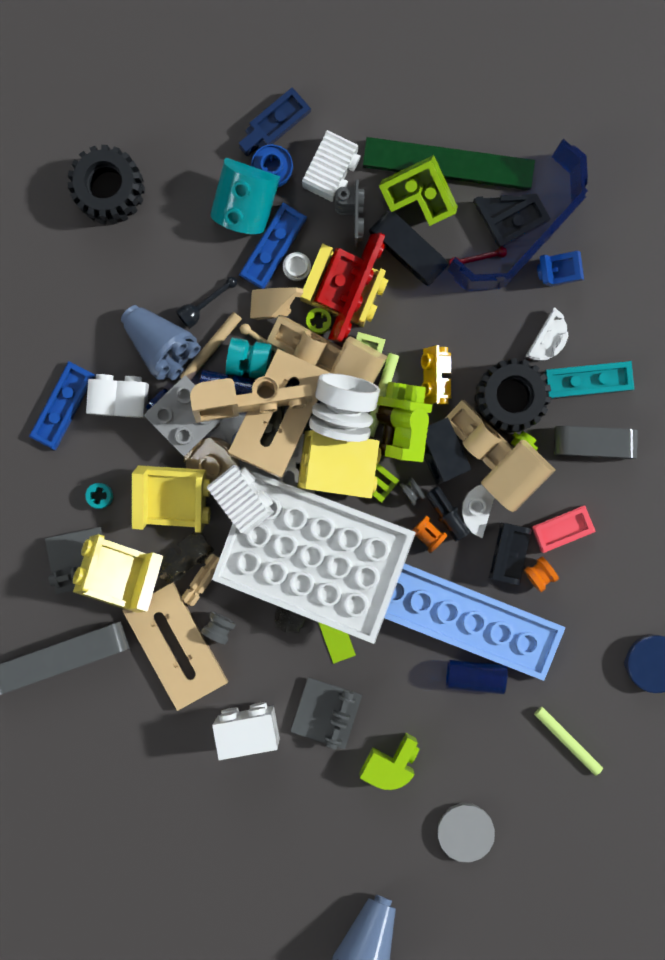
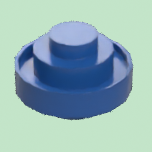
[251,144,293,188]

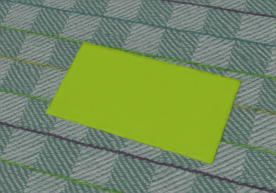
[318,622,356,664]

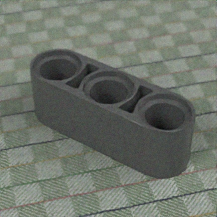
[554,426,638,459]

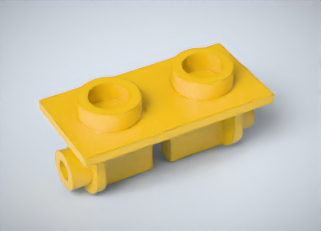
[421,345,451,405]

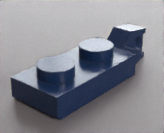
[239,87,311,156]

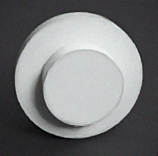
[283,252,311,281]

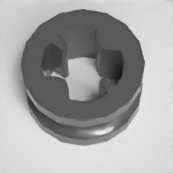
[399,477,425,506]

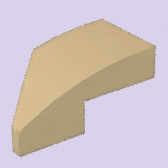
[250,288,303,320]

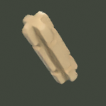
[181,554,220,606]

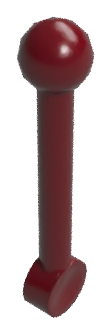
[449,247,507,269]

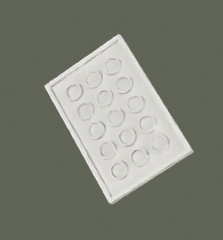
[212,471,416,644]

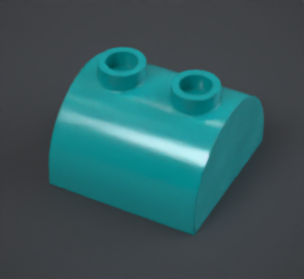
[210,157,280,234]

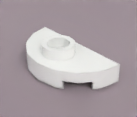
[524,307,568,361]
[461,484,495,538]

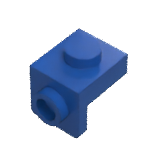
[537,250,584,287]

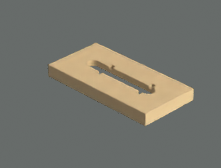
[228,349,330,479]
[122,582,228,711]

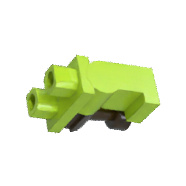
[376,382,432,462]

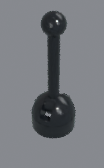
[175,277,237,329]

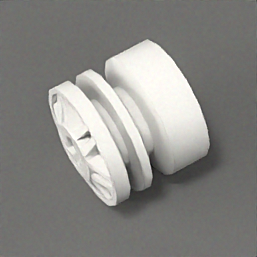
[309,373,380,442]

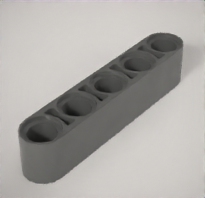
[0,621,130,695]

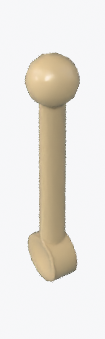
[240,324,287,353]

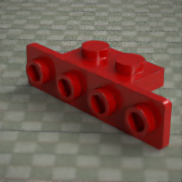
[314,233,385,342]

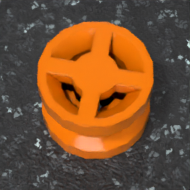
[523,556,559,593]

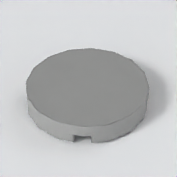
[437,803,495,863]

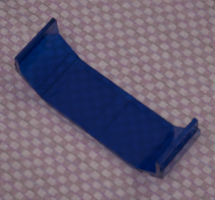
[448,139,588,291]

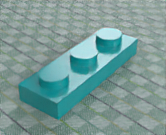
[544,361,634,399]

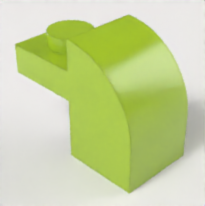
[359,733,419,790]

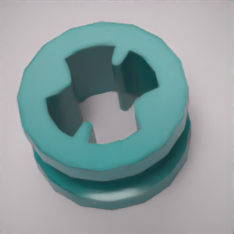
[85,483,113,509]

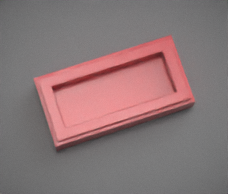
[531,505,596,553]

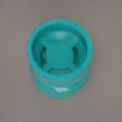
[226,337,272,379]

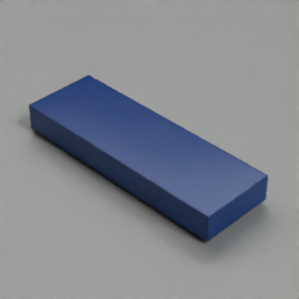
[239,202,307,289]
[29,361,95,450]

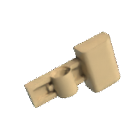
[267,315,388,384]
[190,376,312,423]
[446,400,556,512]

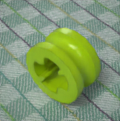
[306,308,331,335]

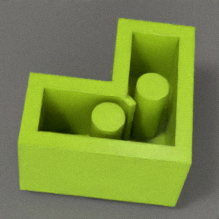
[379,155,458,226]

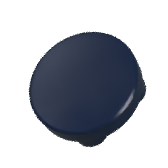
[624,634,665,693]

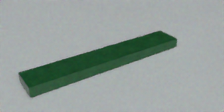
[363,137,535,190]

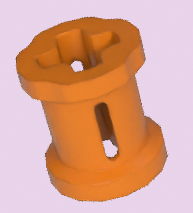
[412,515,448,553]

